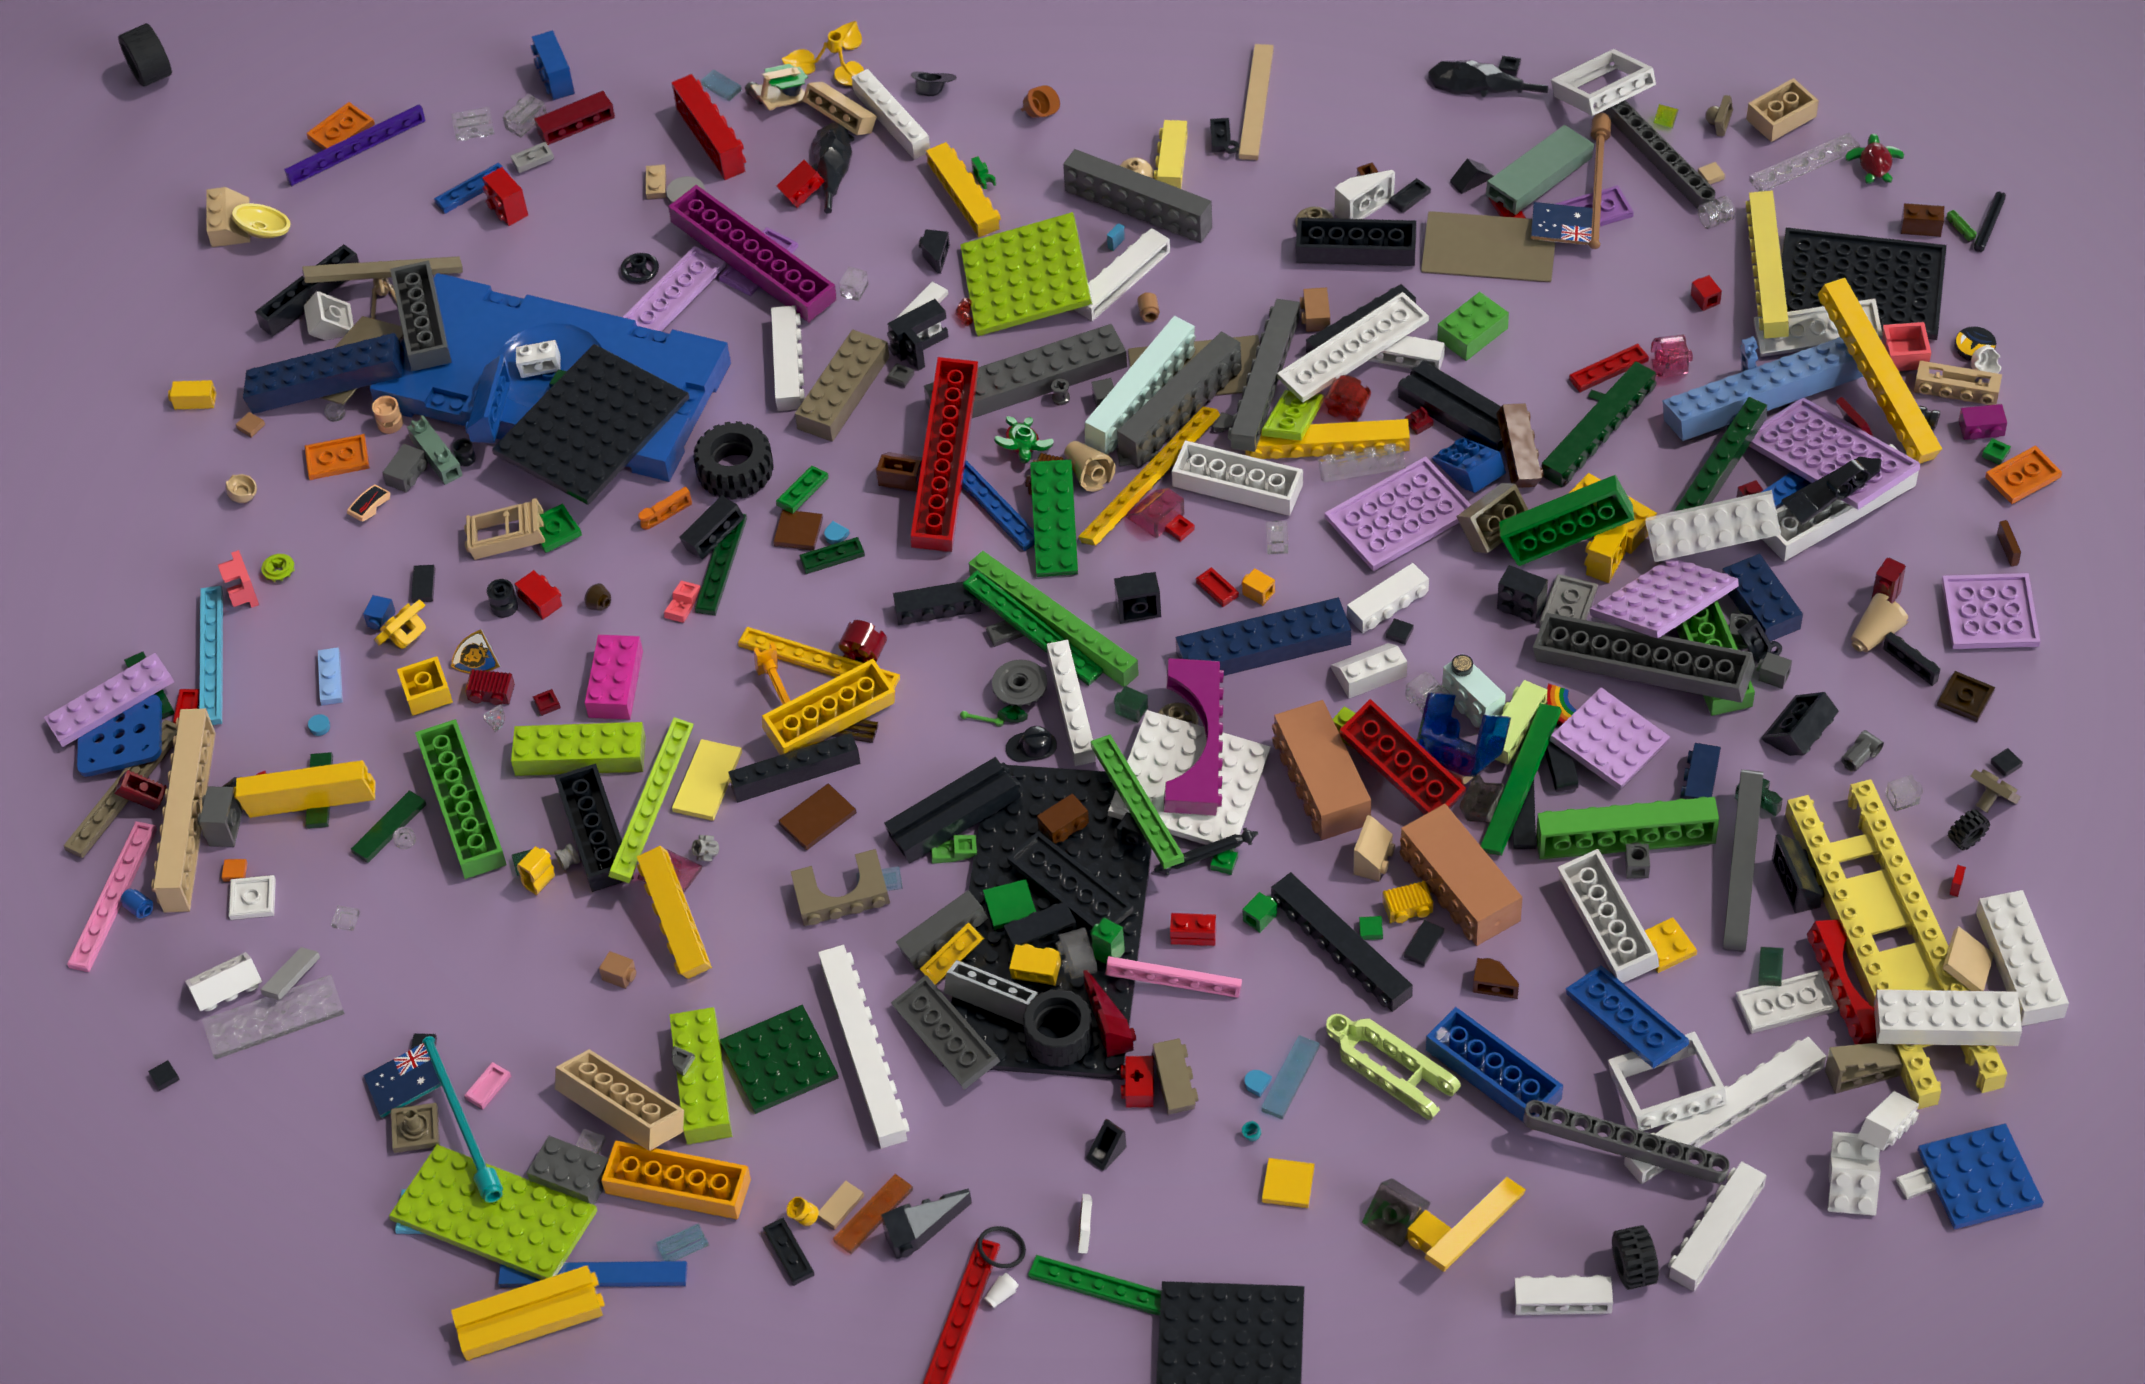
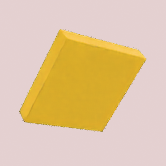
[1262,1158,1315,1208]

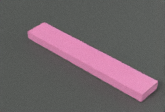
[1105,956,1242,998]

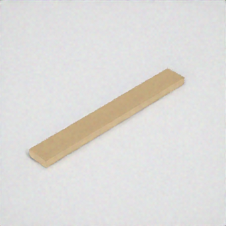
[1239,44,1274,160]

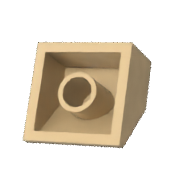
[1354,815,1395,881]

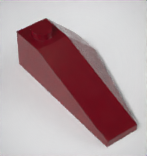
[1083,970,1137,1057]

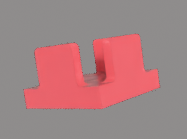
[218,550,259,608]

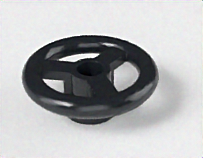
[620,253,659,283]

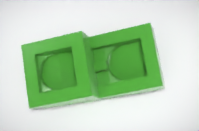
[931,835,977,864]

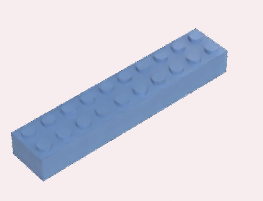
[1662,337,1864,441]

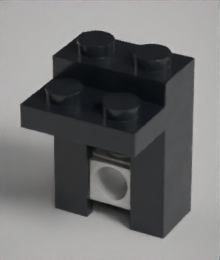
[887,299,949,371]

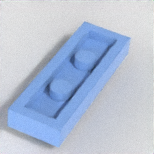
[318,647,343,705]

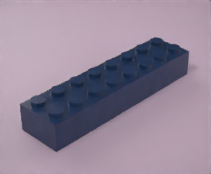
[243,333,404,414]
[1175,597,1351,676]

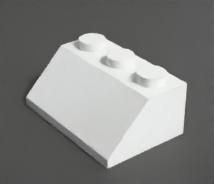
[1331,643,1407,699]
[185,952,262,1012]

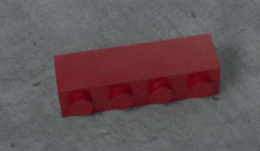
[534,90,615,145]

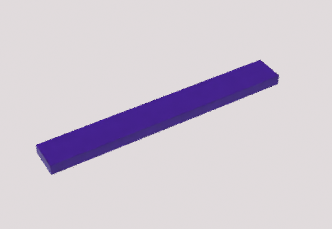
[284,104,426,186]

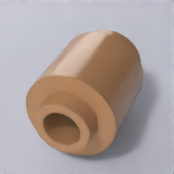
[1137,292,1160,322]

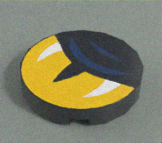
[1954,326,1997,361]

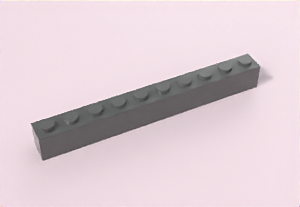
[1228,299,1300,452]

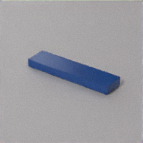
[434,162,509,214]

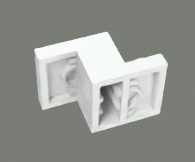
[1828,1132,1880,1216]

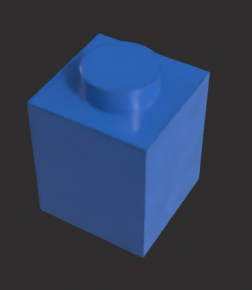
[363,595,396,630]

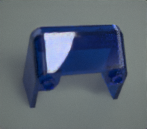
[1416,692,1511,777]

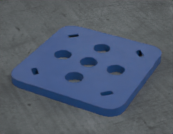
[77,694,162,777]

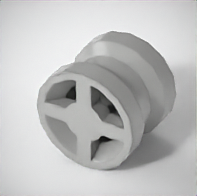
[554,843,580,871]

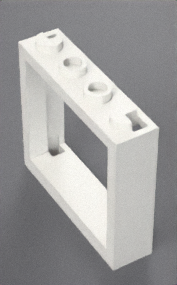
[1551,49,1656,116]
[1608,1032,1727,1131]

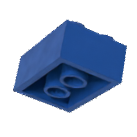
[530,30,575,100]

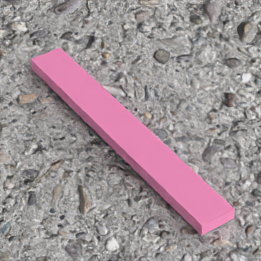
[67,821,157,972]

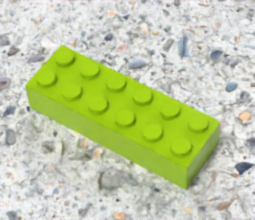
[511,722,646,776]
[669,1007,733,1145]

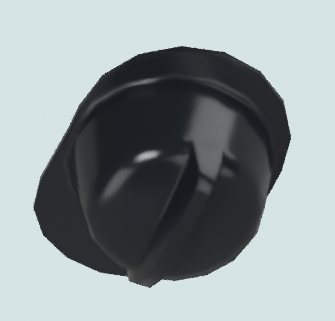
[911,72,957,96]
[1006,726,1057,762]

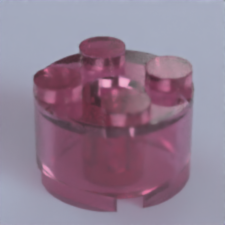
[1651,334,1693,378]

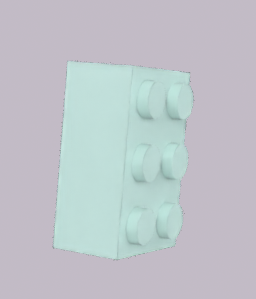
[1442,661,1506,733]

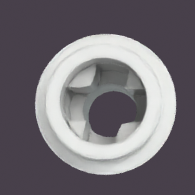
[984,1273,1019,1308]

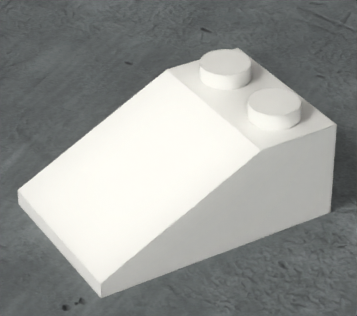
[1335,170,1395,219]

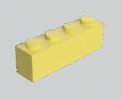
[1154,120,1188,189]

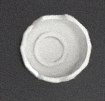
[1971,346,2002,374]

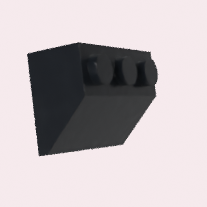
[1761,692,1839,756]
[1772,834,1824,914]

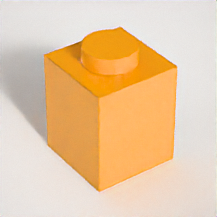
[1241,568,1275,606]

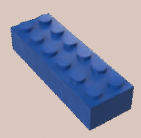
[1426,1007,1563,1122]

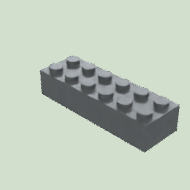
[390,260,452,371]

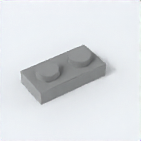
[511,142,554,173]

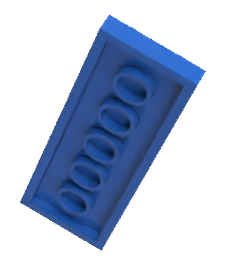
[1566,965,1689,1069]

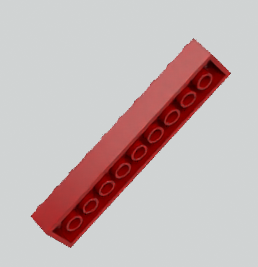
[911,357,978,552]

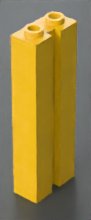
[234,760,376,818]
[451,1265,605,1360]

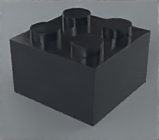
[1497,565,1548,623]
[1114,572,1161,624]

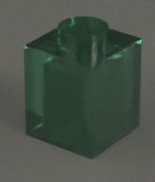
[1114,686,1148,723]

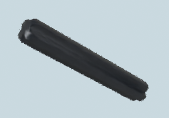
[1974,191,2006,252]

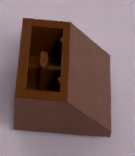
[876,452,922,492]

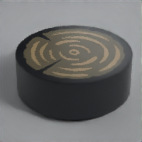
[1451,654,1473,676]

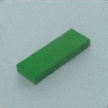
[776,466,829,514]

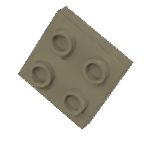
[1970,769,2021,813]
[391,1103,440,1153]

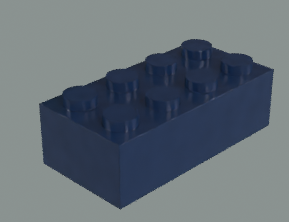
[1722,553,1803,642]

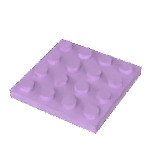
[1942,573,2040,649]
[1550,688,1670,791]

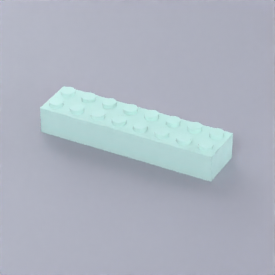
[1085,316,1196,455]

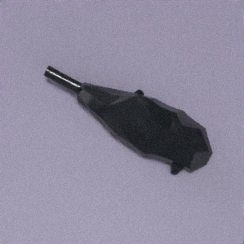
[1428,60,1549,97]
[811,122,854,214]

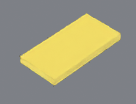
[672,739,742,821]

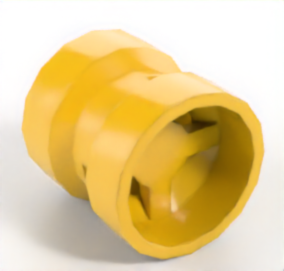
[786,1196,819,1226]

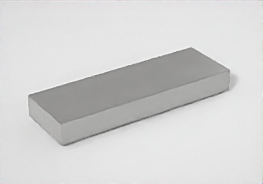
[260,947,320,1000]

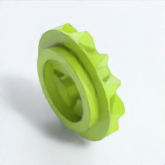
[261,554,295,583]

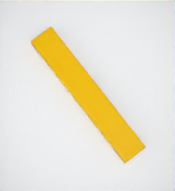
[1425,1177,1526,1272]

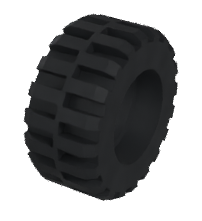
[693,421,774,499]

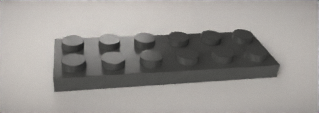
[891,975,1000,1090]

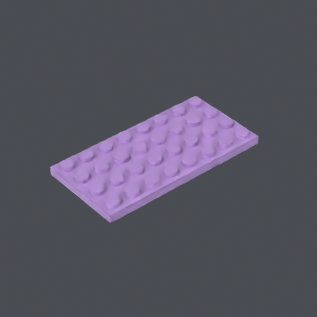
[1749,398,1920,510]

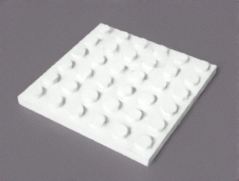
[1108,710,1271,851]

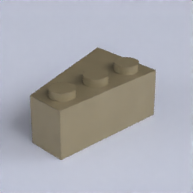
[1825,1043,1903,1094]

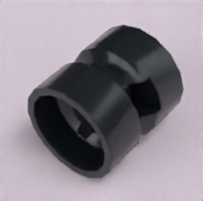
[486,579,518,618]

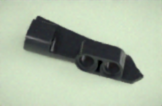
[1782,456,1882,526]

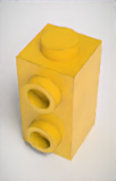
[168,380,217,409]

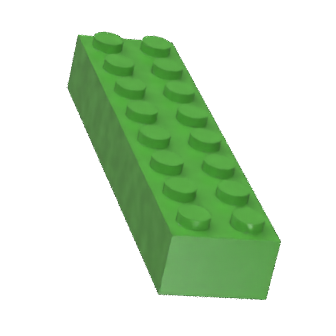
[415,719,507,879]
[1536,797,1719,860]

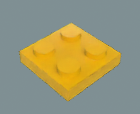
[1645,917,1697,973]

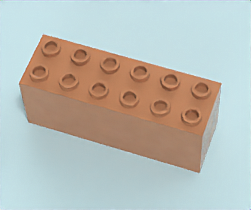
[1272,700,1371,840]
[1399,804,1523,946]

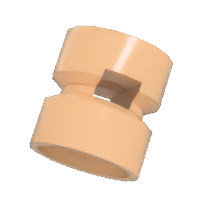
[372,396,403,434]

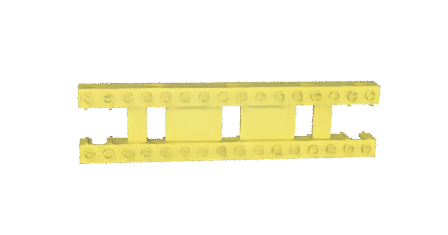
[1785,779,2008,1110]

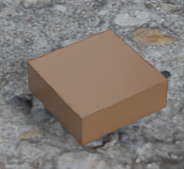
[236,412,265,438]

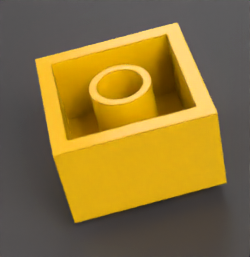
[1584,525,1628,583]
[397,656,453,716]

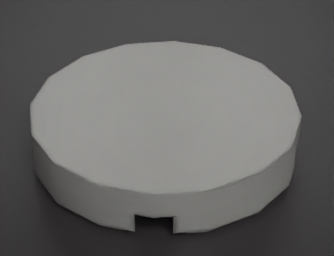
[666,176,705,204]

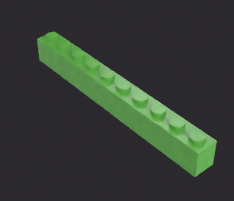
[968,551,1139,688]

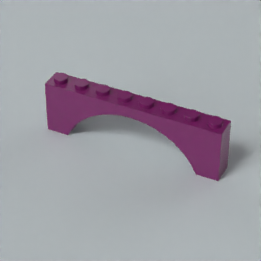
[1164,658,1224,816]

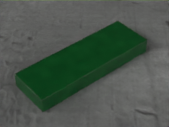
[799,537,865,574]

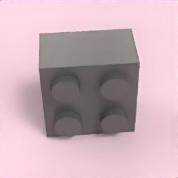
[198,786,243,847]

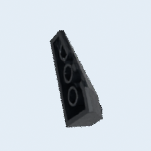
[881,1188,972,1259]

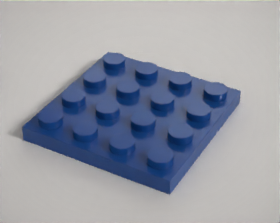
[1917,1123,2044,1230]

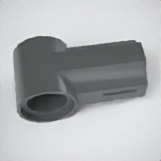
[1841,730,1884,771]

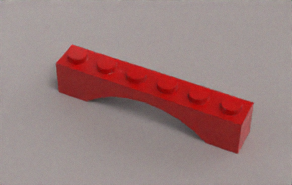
[1807,919,1877,1045]

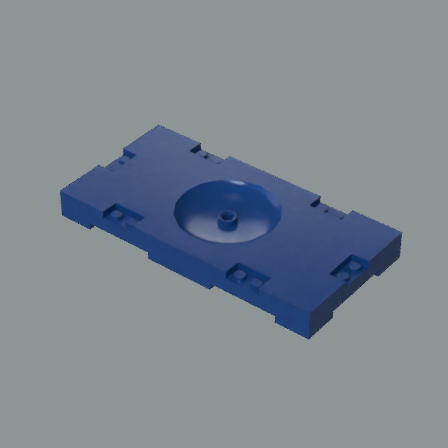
[370,273,731,482]

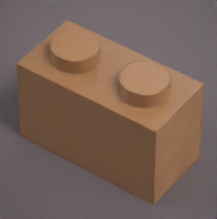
[1300,287,1330,332]

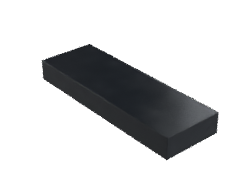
[762,1217,815,1286]

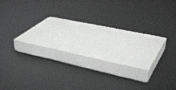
[1735,970,1838,1034]

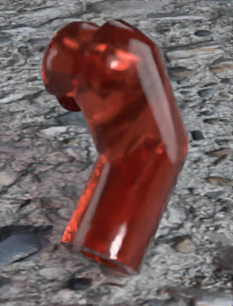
[956,298,973,326]

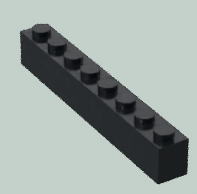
[1271,872,1413,1012]

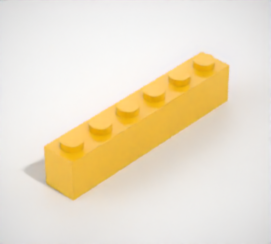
[926,142,1001,238]
[637,846,712,979]

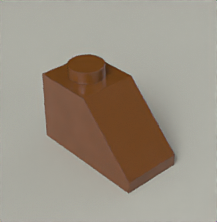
[1473,958,1519,999]

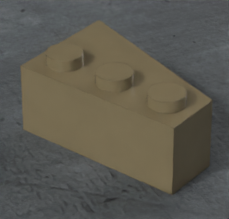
[1151,1038,1199,1115]

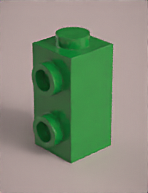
[1091,918,1125,965]

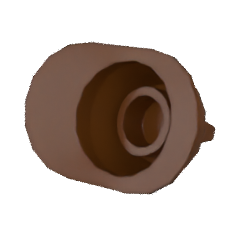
[1021,85,1060,118]

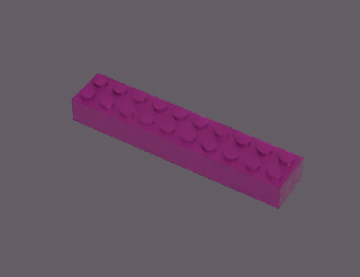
[668,185,836,323]

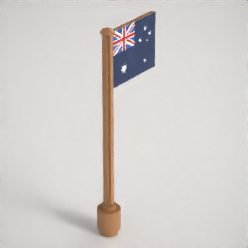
[1531,113,1611,249]

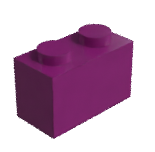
[1958,404,2007,440]

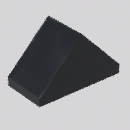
[1450,158,1494,194]
[1086,1119,1127,1171]

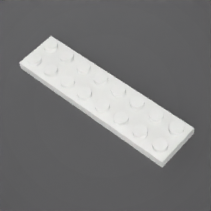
[1277,292,1429,402]

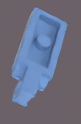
[1740,336,1758,372]

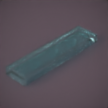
[1261,1035,1320,1120]

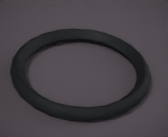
[977,1226,1026,1269]

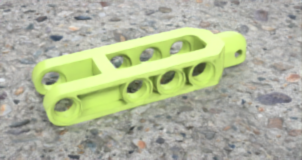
[1326,1014,1461,1120]

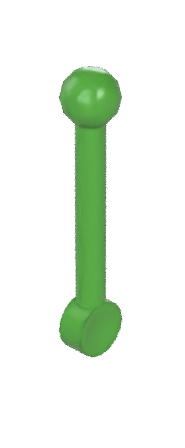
[960,711,1004,727]

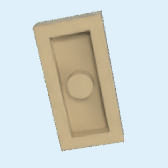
[646,164,666,199]

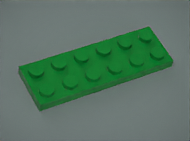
[1030,459,1078,577]

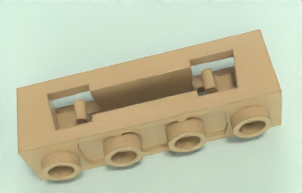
[1914,361,2002,405]

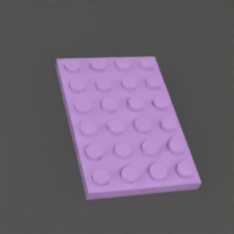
[1325,456,1471,571]
[1590,558,1739,639]

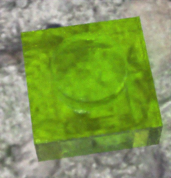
[1654,104,1679,128]

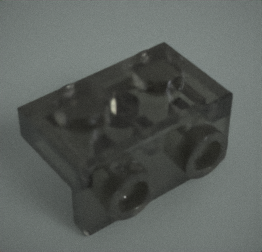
[1459,775,1505,822]

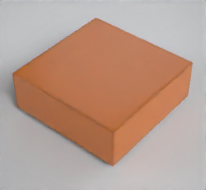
[221,859,248,882]

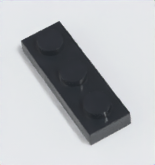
[1883,632,1941,686]

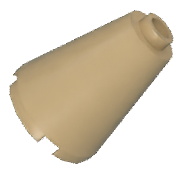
[1064,441,1116,492]
[1851,593,1909,652]

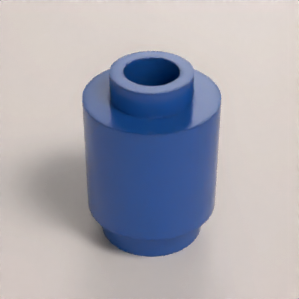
[120,888,153,919]

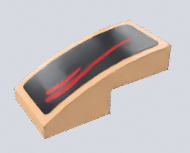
[347,484,390,522]

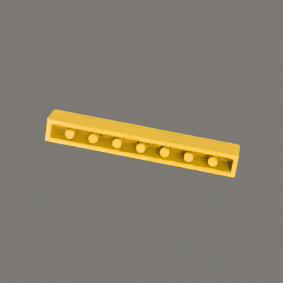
[1245,419,1410,459]

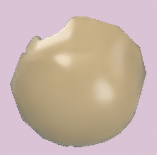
[225,474,257,503]

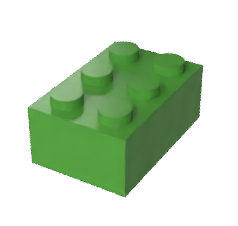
[1437,291,1509,361]

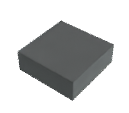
[887,363,914,388]

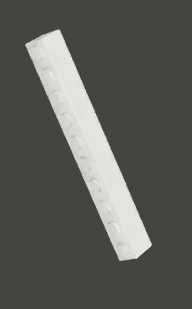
[818,945,910,1149]
[1624,1036,1826,1184]

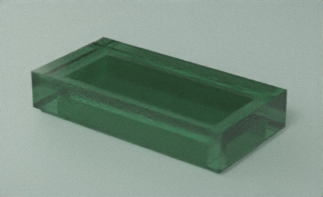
[1758,947,1784,986]

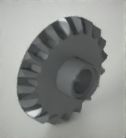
[992,660,1048,707]

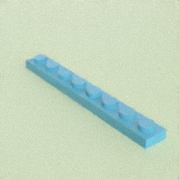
[199,586,223,725]

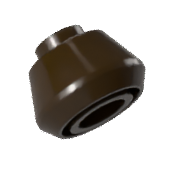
[584,583,611,610]

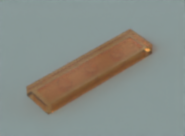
[833,1173,913,1254]

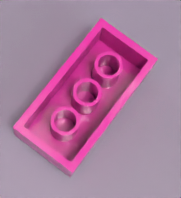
[585,635,643,720]

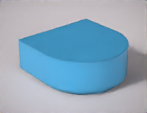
[824,521,850,544]
[1245,1070,1272,1097]

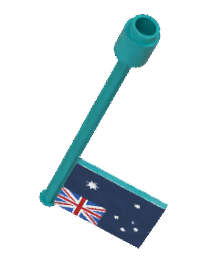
[363,1036,503,1203]

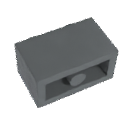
[382,444,428,493]

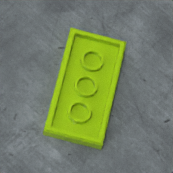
[1262,390,1324,441]

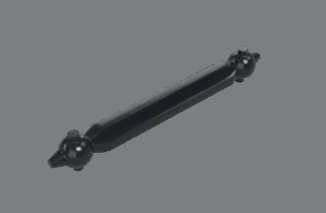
[1154,827,1258,876]

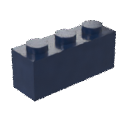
[1680,743,1721,800]

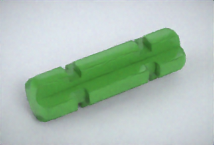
[1946,210,1977,241]

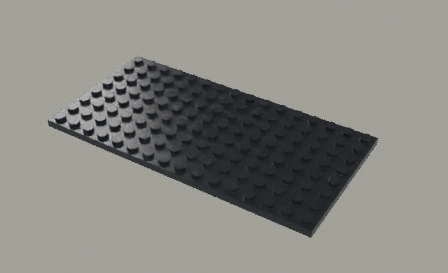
[942,765,1152,1080]

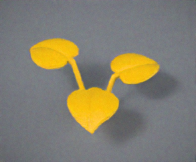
[782,21,864,86]

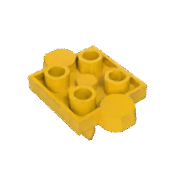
[374,600,426,649]

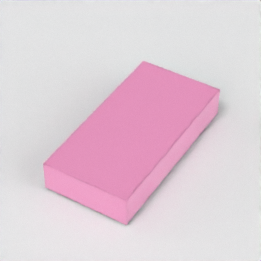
[464,1062,511,1109]

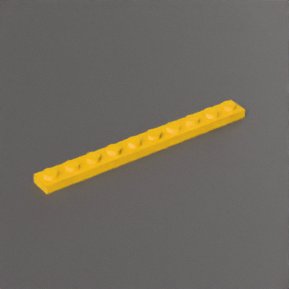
[1078,407,1220,546]

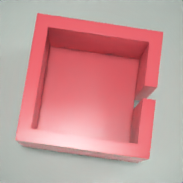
[1881,322,1931,371]

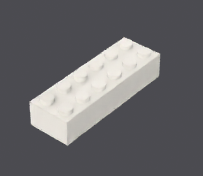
[1172,440,1303,516]
[1645,490,1781,562]
[1558,849,1659,983]
[1976,890,2069,1026]
[1874,990,2022,1046]

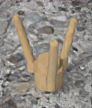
[371,278,397,319]

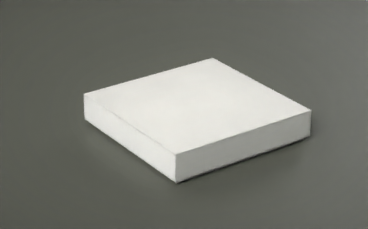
[229,875,276,920]

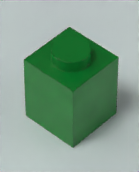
[1242,892,1277,933]

